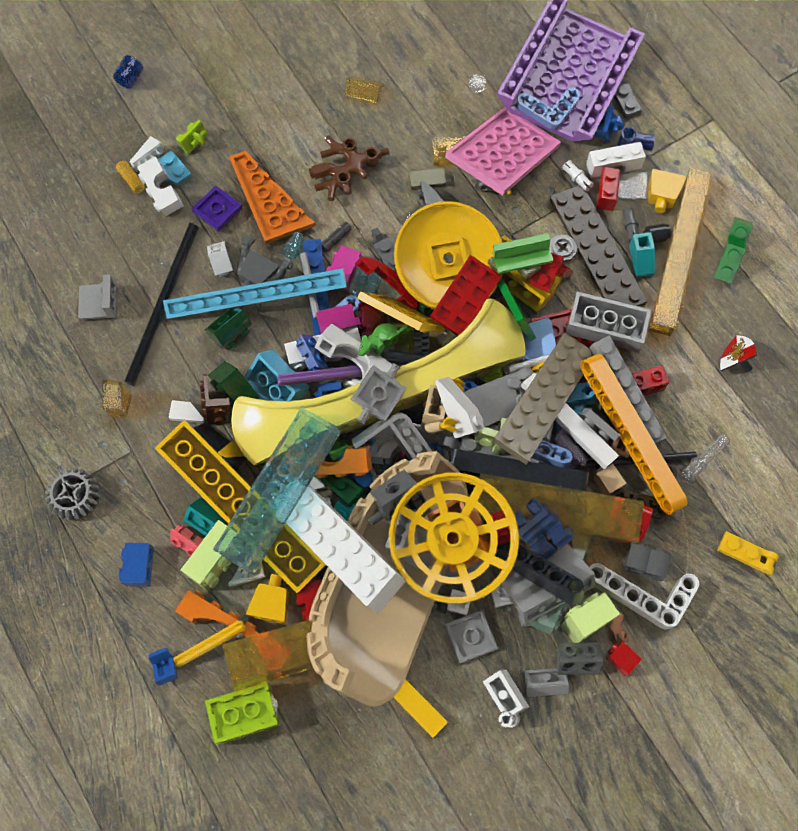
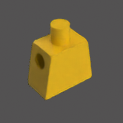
[648,169,686,213]
[246,574,289,625]

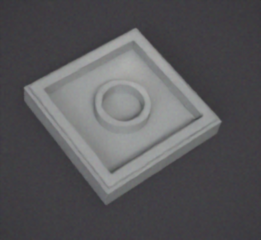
[445,610,498,664]

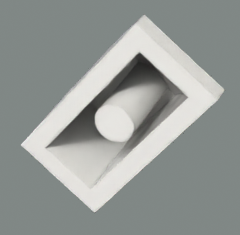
[207,241,233,276]

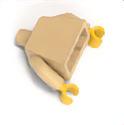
[421,378,465,434]

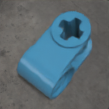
[566,382,599,408]

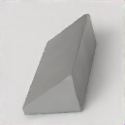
[524,668,569,697]

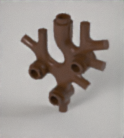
[309,135,390,201]

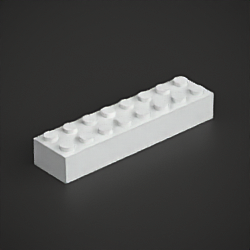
[270,475,406,613]

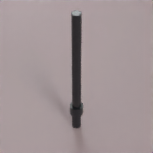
[580,451,697,469]

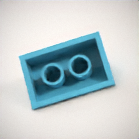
[244,349,310,401]

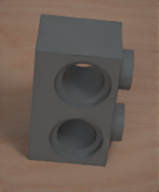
[556,643,603,675]

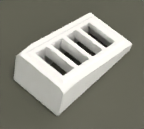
[130,137,165,173]

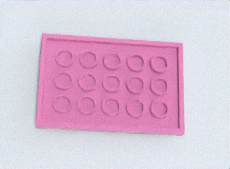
[445,107,561,196]

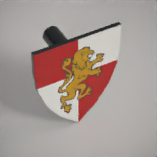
[720,335,757,372]

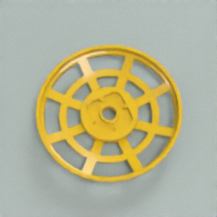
[389,473,519,603]

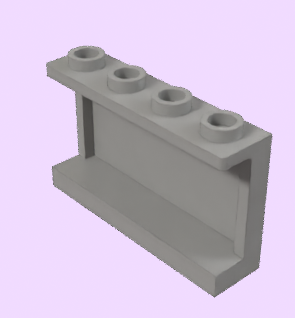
[497,543,595,625]

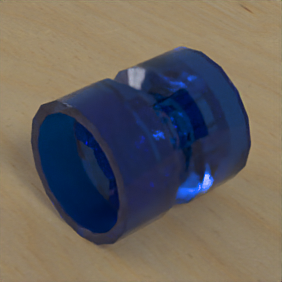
[113,55,144,89]

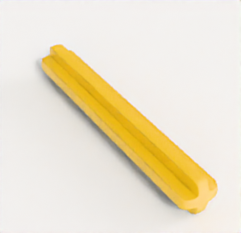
[173,621,246,668]

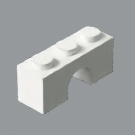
[586,142,646,178]
[137,156,184,216]

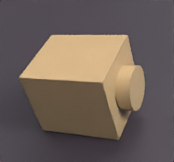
[594,464,627,498]

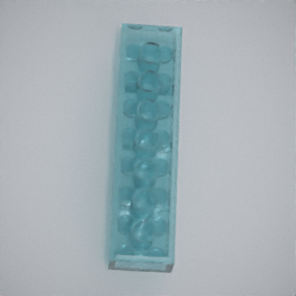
[213,407,341,574]

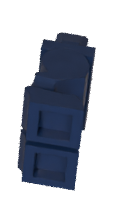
[514,498,574,560]

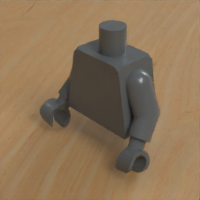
[237,236,294,286]

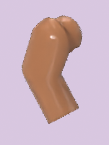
[609,612,629,643]

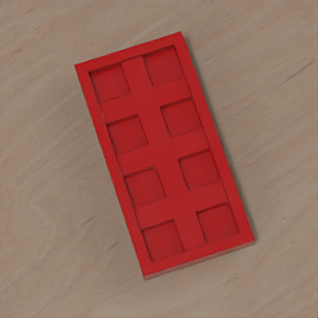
[429,255,501,336]

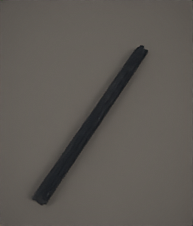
[124,222,199,386]

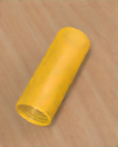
[116,160,145,193]

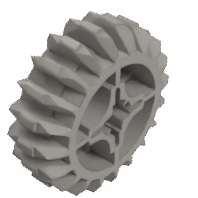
[45,468,100,520]

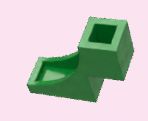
[714,217,753,283]

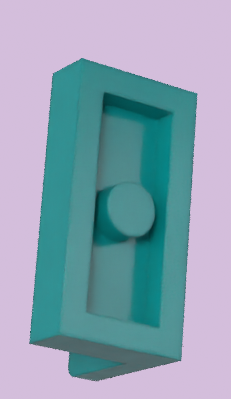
[183,497,228,536]

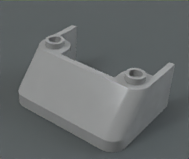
[352,413,433,460]

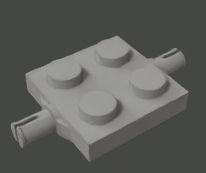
[350,363,406,424]

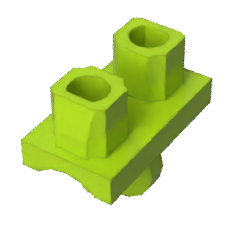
[176,120,209,154]

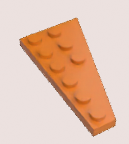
[229,151,315,244]

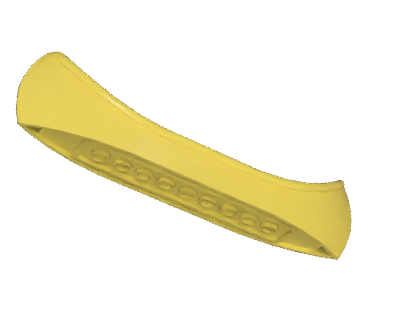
[231,298,525,465]

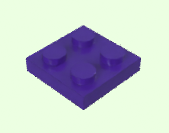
[192,186,243,232]

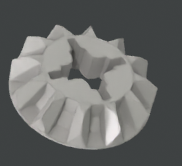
[549,235,577,262]

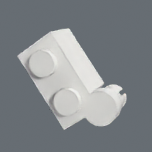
[483,670,529,728]

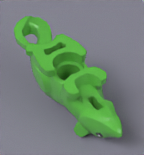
[358,323,411,356]

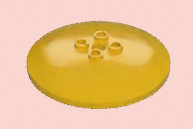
[394,201,503,309]

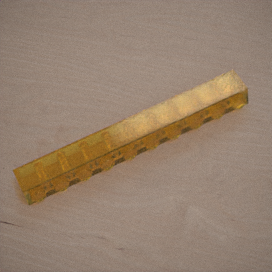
[649,168,712,336]

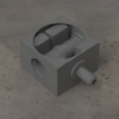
[368,469,432,525]

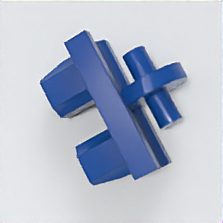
[595,106,625,143]

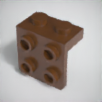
[200,374,230,426]

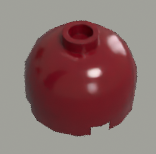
[357,302,387,340]

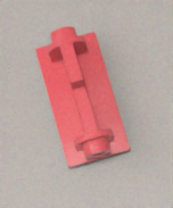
[170,525,203,557]

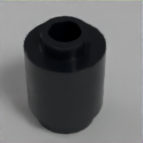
[643,223,671,243]

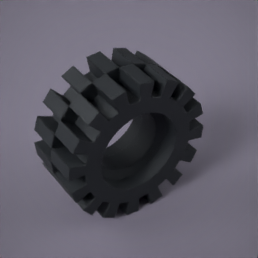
[414,330,429,355]

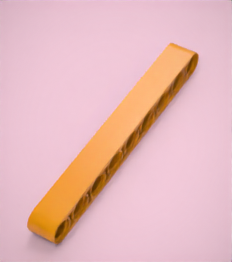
[580,354,688,515]

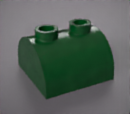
[204,307,252,349]

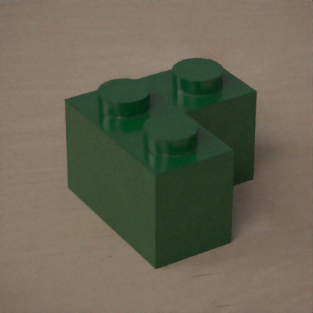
[208,361,259,408]

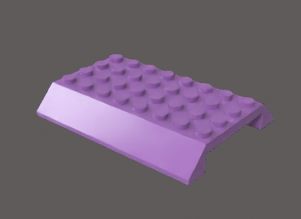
[497,0,645,142]

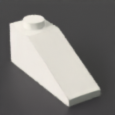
[435,377,484,438]

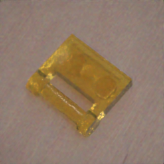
[432,137,465,166]

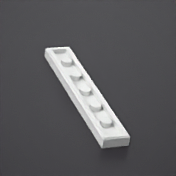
[521,373,619,469]

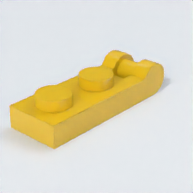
[717,531,779,575]

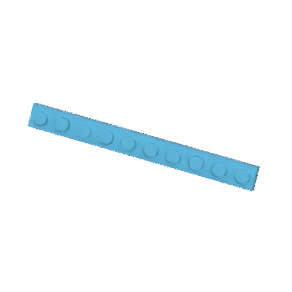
[163,268,347,319]

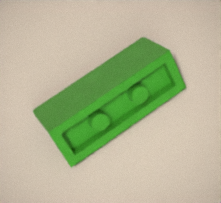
[492,233,553,274]

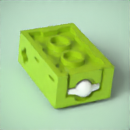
[205,682,281,745]

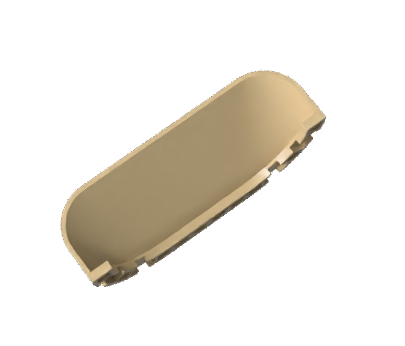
[307,452,468,706]

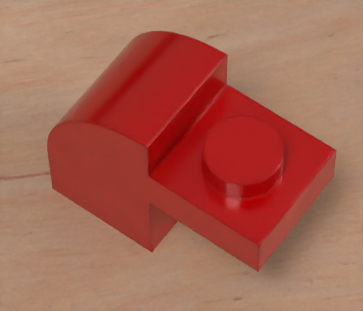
[296,579,323,626]

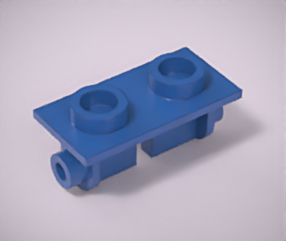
[296,334,328,371]

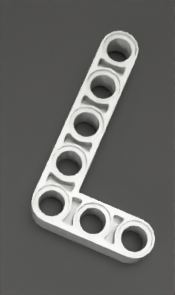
[589,563,699,630]

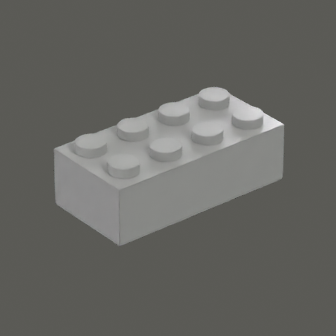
[566,292,651,353]

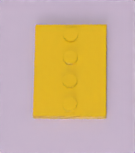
[357,291,446,334]

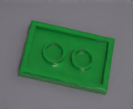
[497,280,536,341]

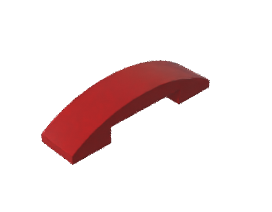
[355,256,418,309]

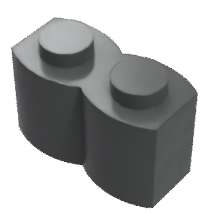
[623,542,671,581]

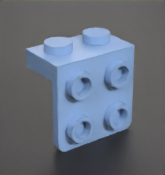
[519,318,556,362]

